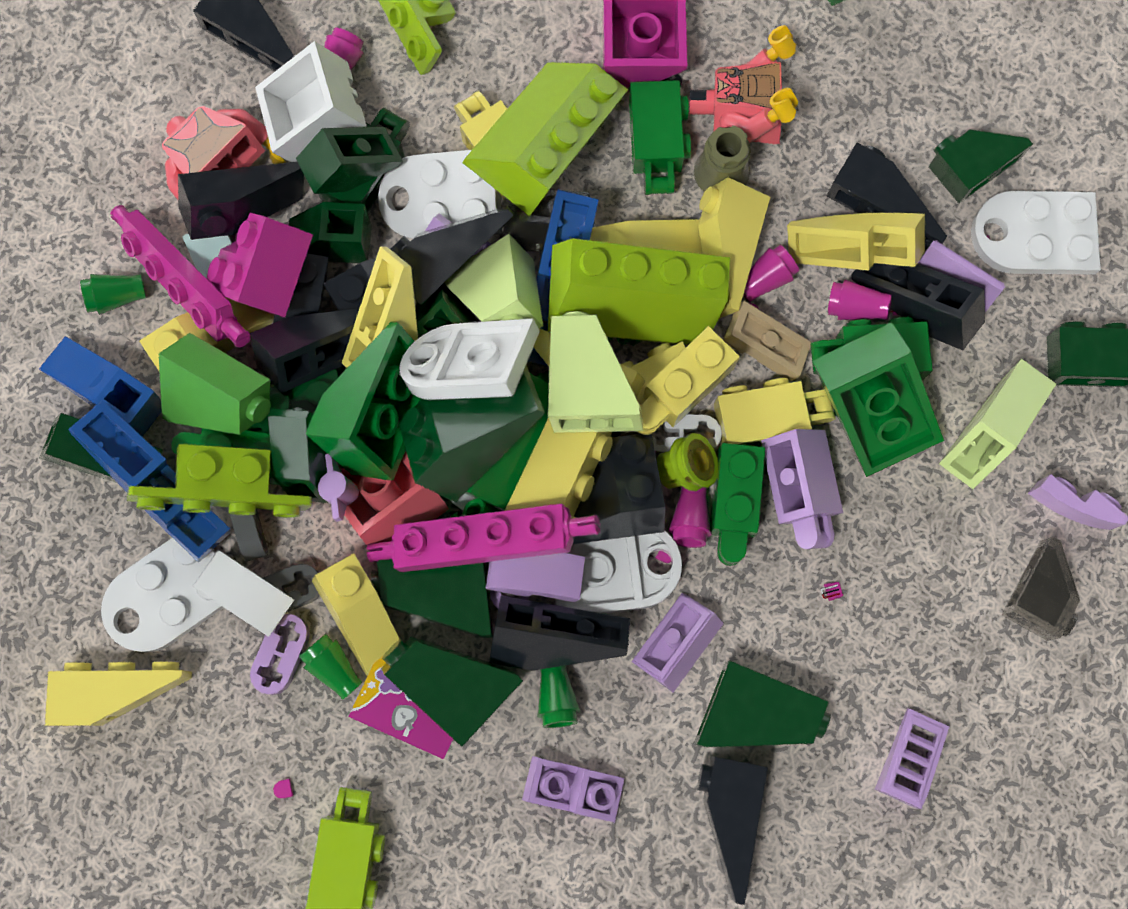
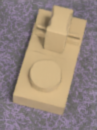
[723,301,811,382]

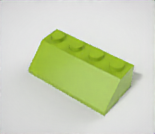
[462,62,628,216]
[548,238,730,345]

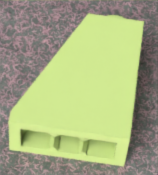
[444,234,543,329]
[548,311,643,433]
[939,359,1056,489]

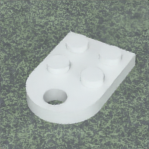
[378,150,502,239]
[971,191,1100,274]
[400,318,540,400]
[555,530,682,614]
[101,538,224,652]

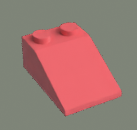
[341,451,449,545]

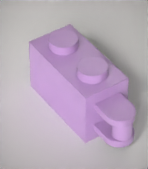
[761,429,843,549]

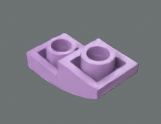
[1028,474,1128,530]
[486,553,585,602]
[522,756,625,823]

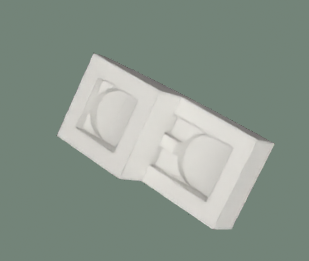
[192,550,294,637]

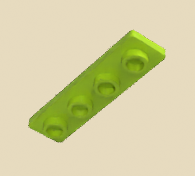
[378,0,456,75]
[127,444,312,518]

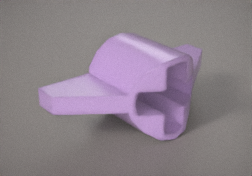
[318,454,359,522]

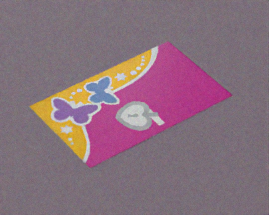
[348,656,453,759]

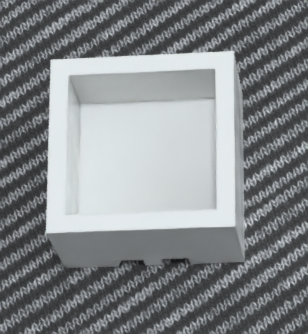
[255,41,367,162]

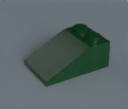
[399,366,545,502]

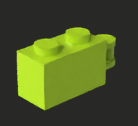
[306,787,385,909]

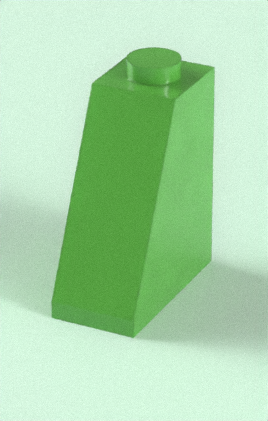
[158,333,271,435]

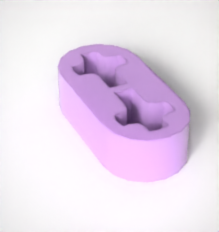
[250,614,310,695]

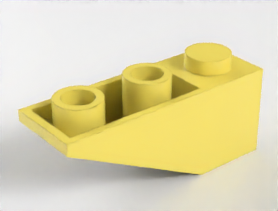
[45,662,192,726]

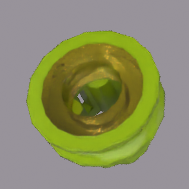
[656,433,718,491]

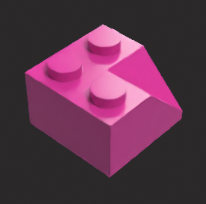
[602,0,687,88]
[207,213,313,317]

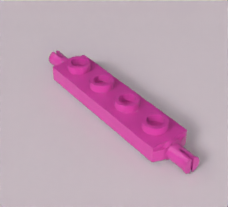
[110,205,251,347]
[367,504,600,572]

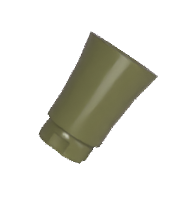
[694,125,751,192]

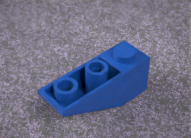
[39,336,162,437]

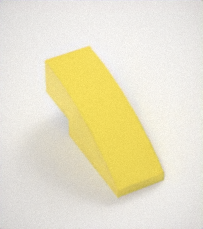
[787,213,925,270]

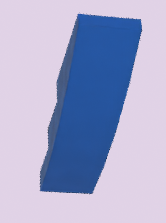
[527,190,599,367]
[69,400,230,563]

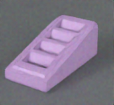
[874,708,949,809]

